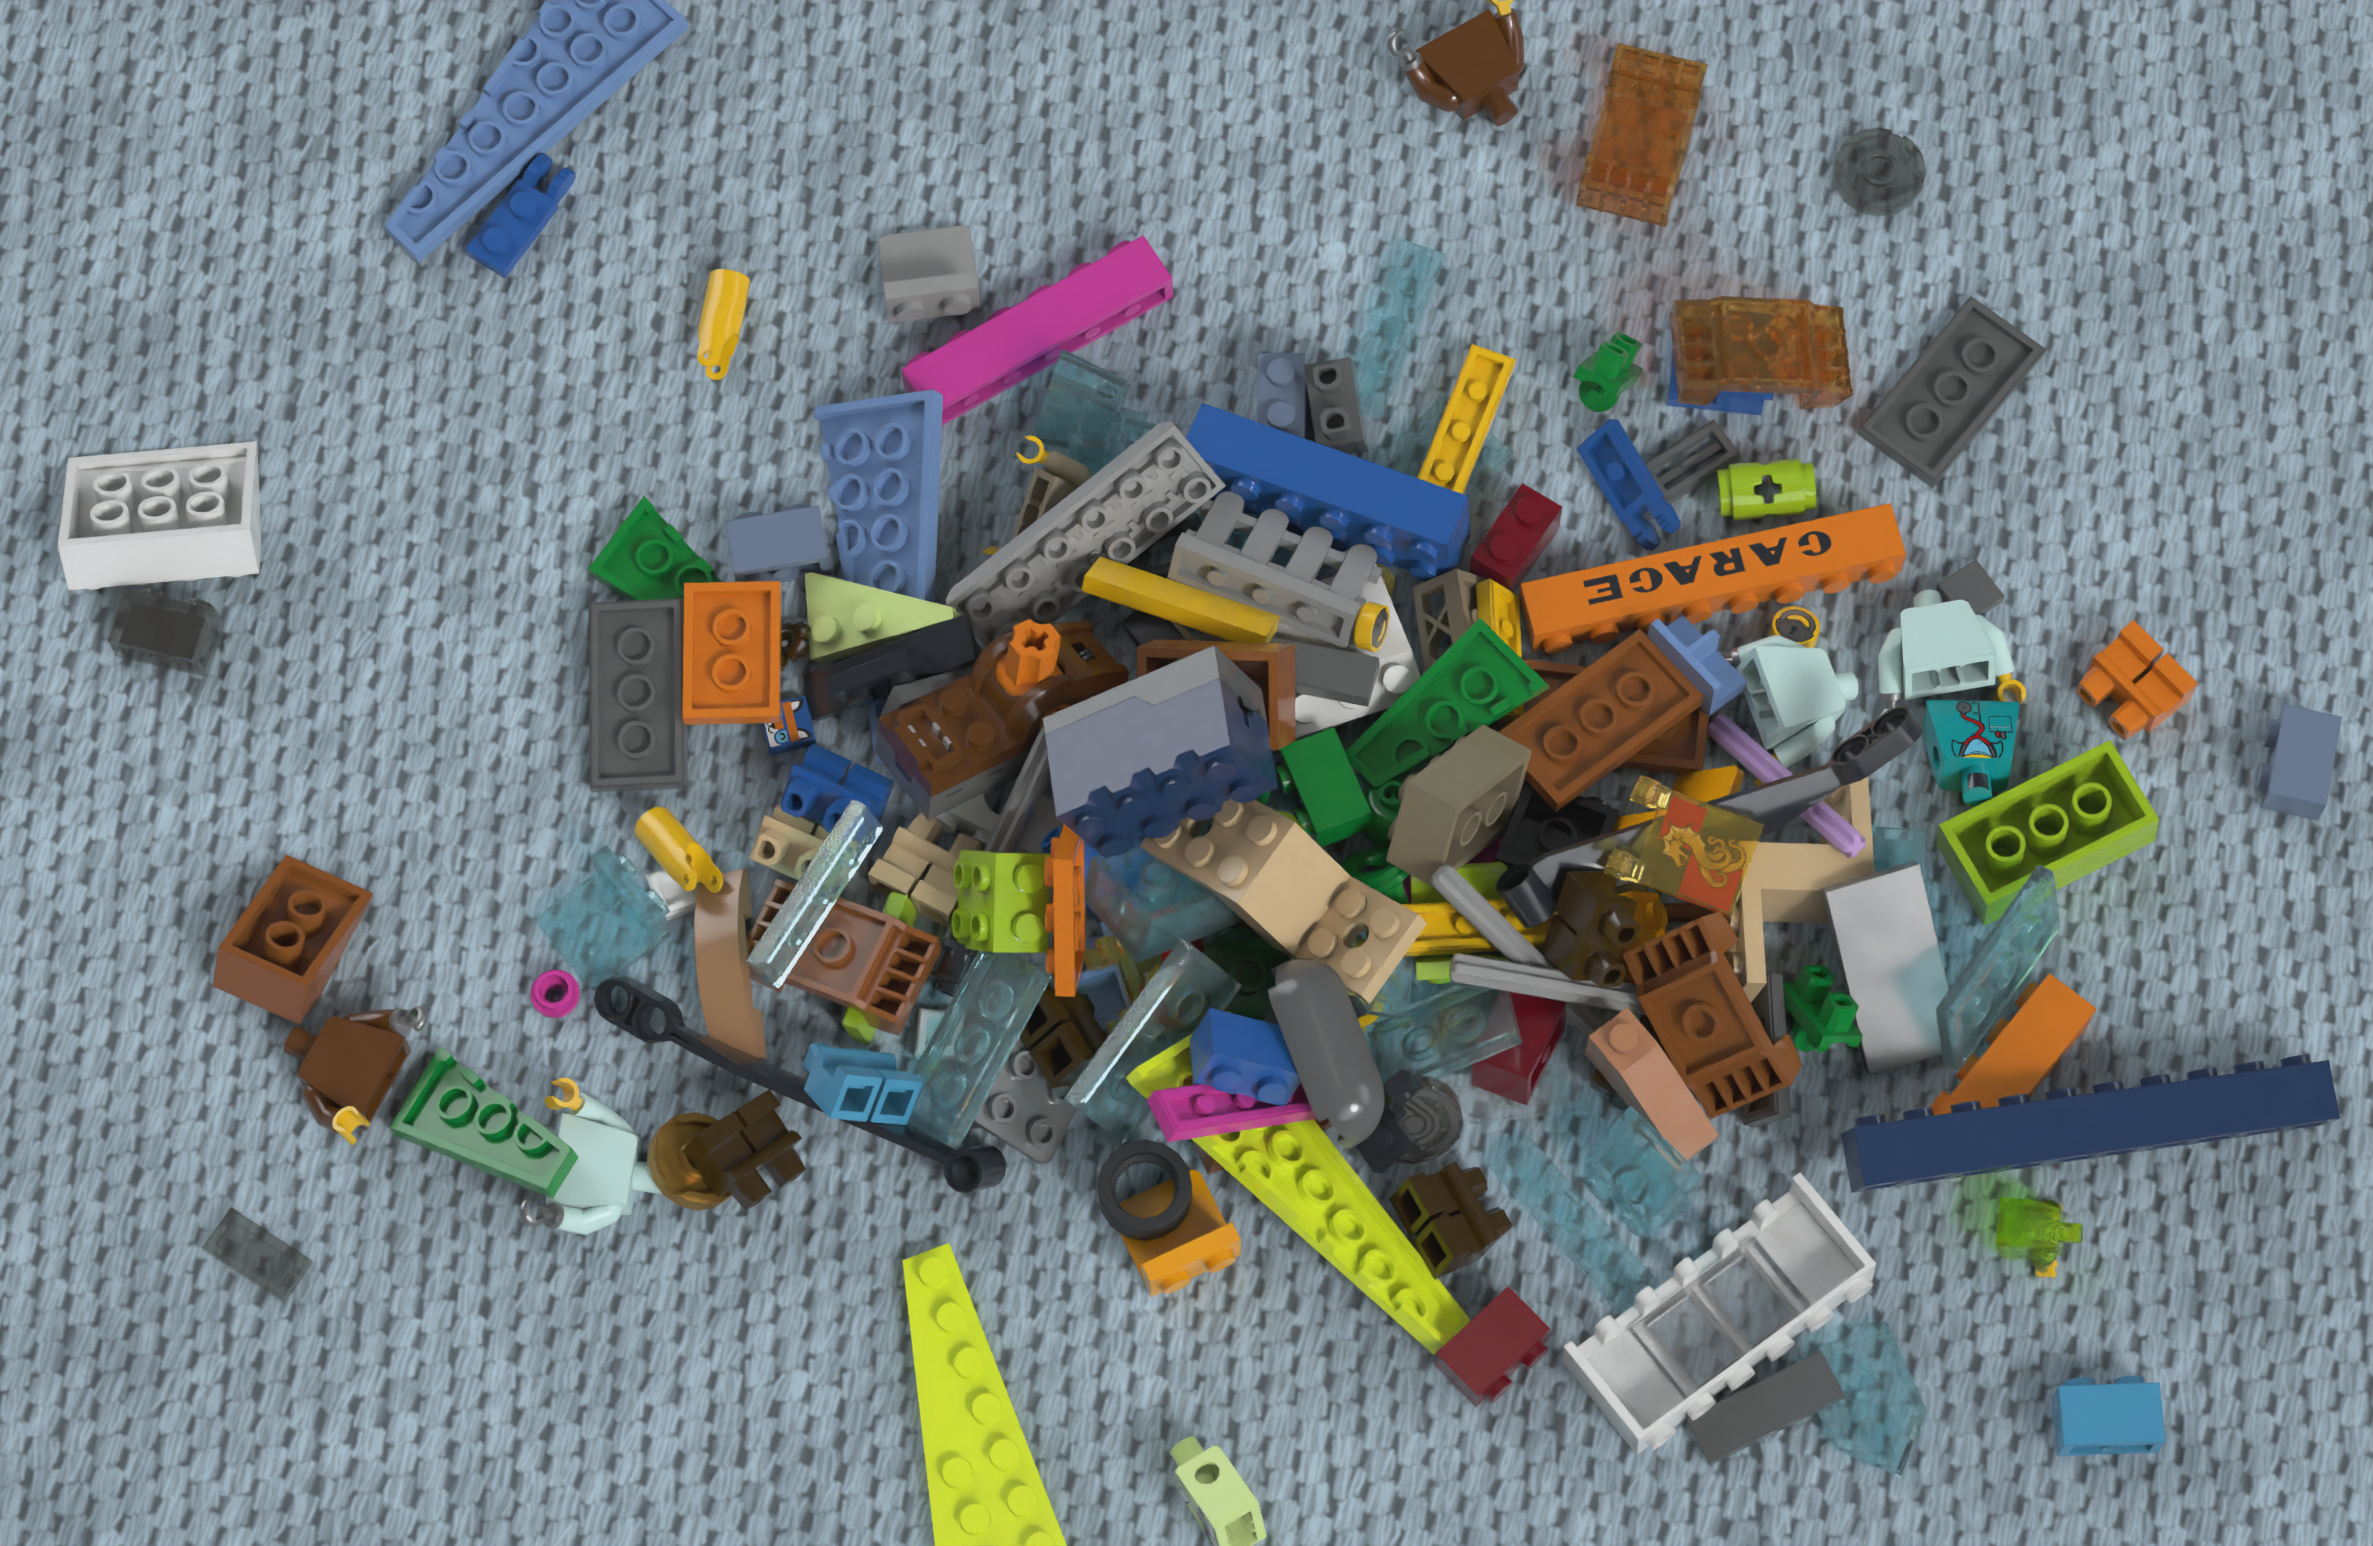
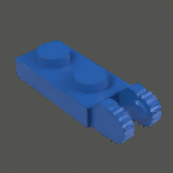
[465,153,576,278]
[1577,419,1681,552]

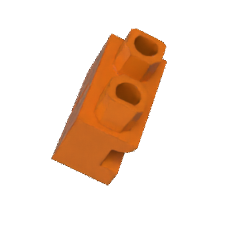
[2076,620,2198,740]

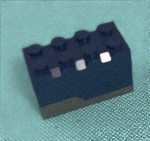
[1043,645,1278,859]

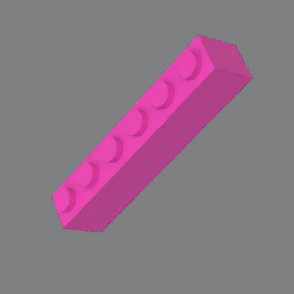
[901,235,1173,426]

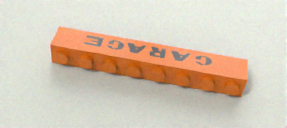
[1519,503,1906,654]

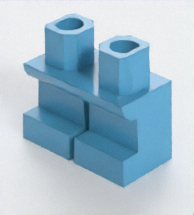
[802,1043,923,1125]

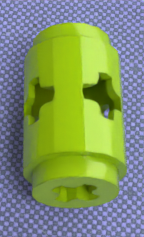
[1717,458,1816,521]

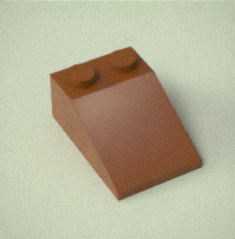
[213,855,373,1025]

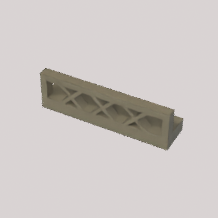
[1412,568,1507,756]

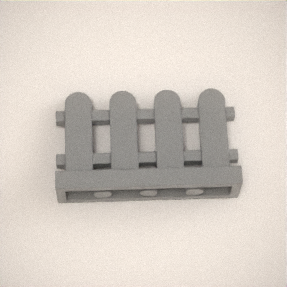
[1167,491,1383,649]

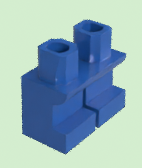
[780,744,895,841]

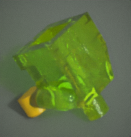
[1995,1197,2083,1278]

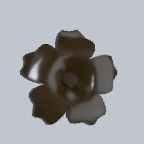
[781,621,811,671]

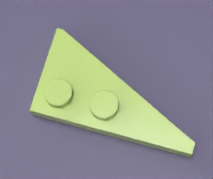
[805,572,962,663]

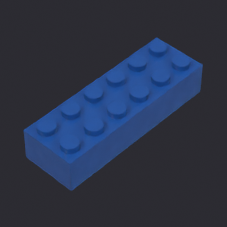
[1186,403,1470,582]

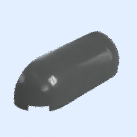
[1268,958,1385,1148]

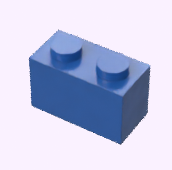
[1190,1008,1301,1106]

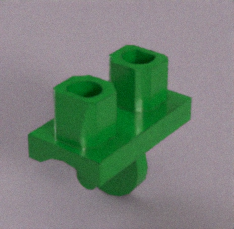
[1573,331,1643,412]
[1783,965,1863,1053]

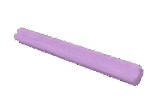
[1707,714,1866,858]

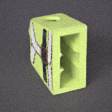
[1170,1436,1267,1546]

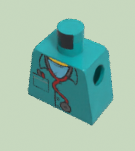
[1922,700,2019,806]

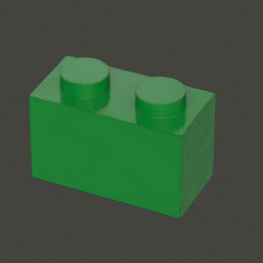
[1274,727,1371,847]

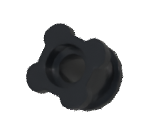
[930,938,989,1000]

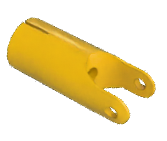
[697,269,751,380]
[634,807,723,893]

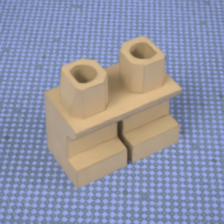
[749,803,863,893]
[868,812,982,928]

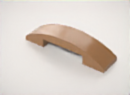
[694,868,767,1060]

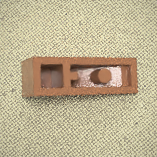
[1585,1007,1719,1167]

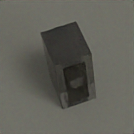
[108,588,224,677]

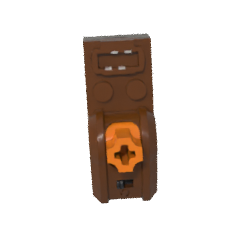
[875,619,1129,820]

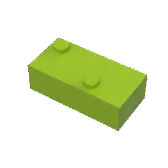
[1936,740,2160,926]

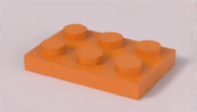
[682,581,782,725]
[1044,824,1086,997]

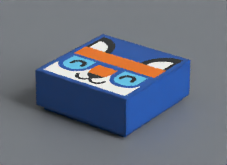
[762,696,817,755]

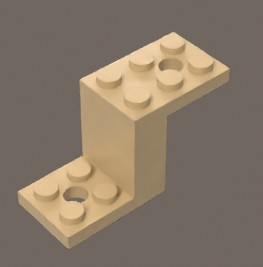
[1717,777,1875,1003]
[1140,799,1427,1004]

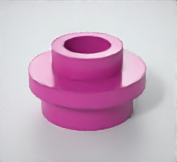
[530,970,580,1018]

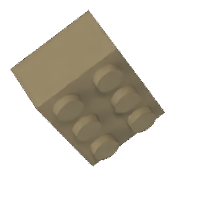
[1386,724,1532,887]

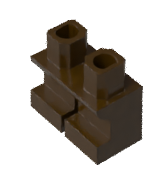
[1541,871,1641,987]
[1005,982,1120,1089]
[682,1089,806,1211]
[1389,1162,1512,1280]

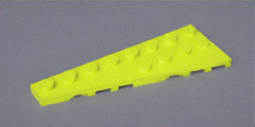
[1126,1011,1471,1355]
[902,1243,1067,1546]

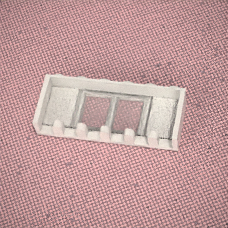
[1562,1172,1876,1455]

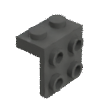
[945,1032,1088,1164]

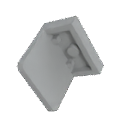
[878,225,981,323]

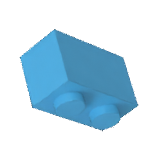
[2052,1376,2166,1456]

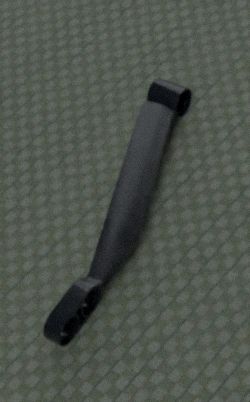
[1495,706,1922,928]
[594,976,1006,1193]

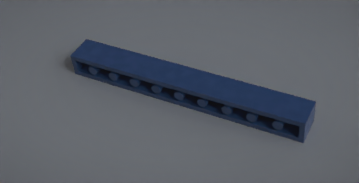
[1841,1054,2340,1193]

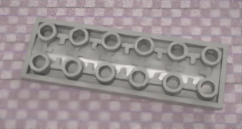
[945,421,1226,647]

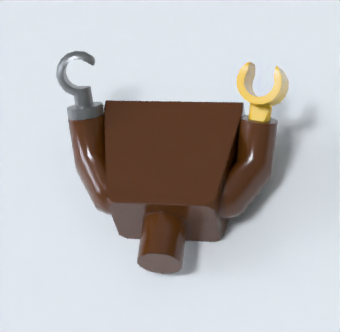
[1387,0,1524,126]
[284,1006,428,1145]

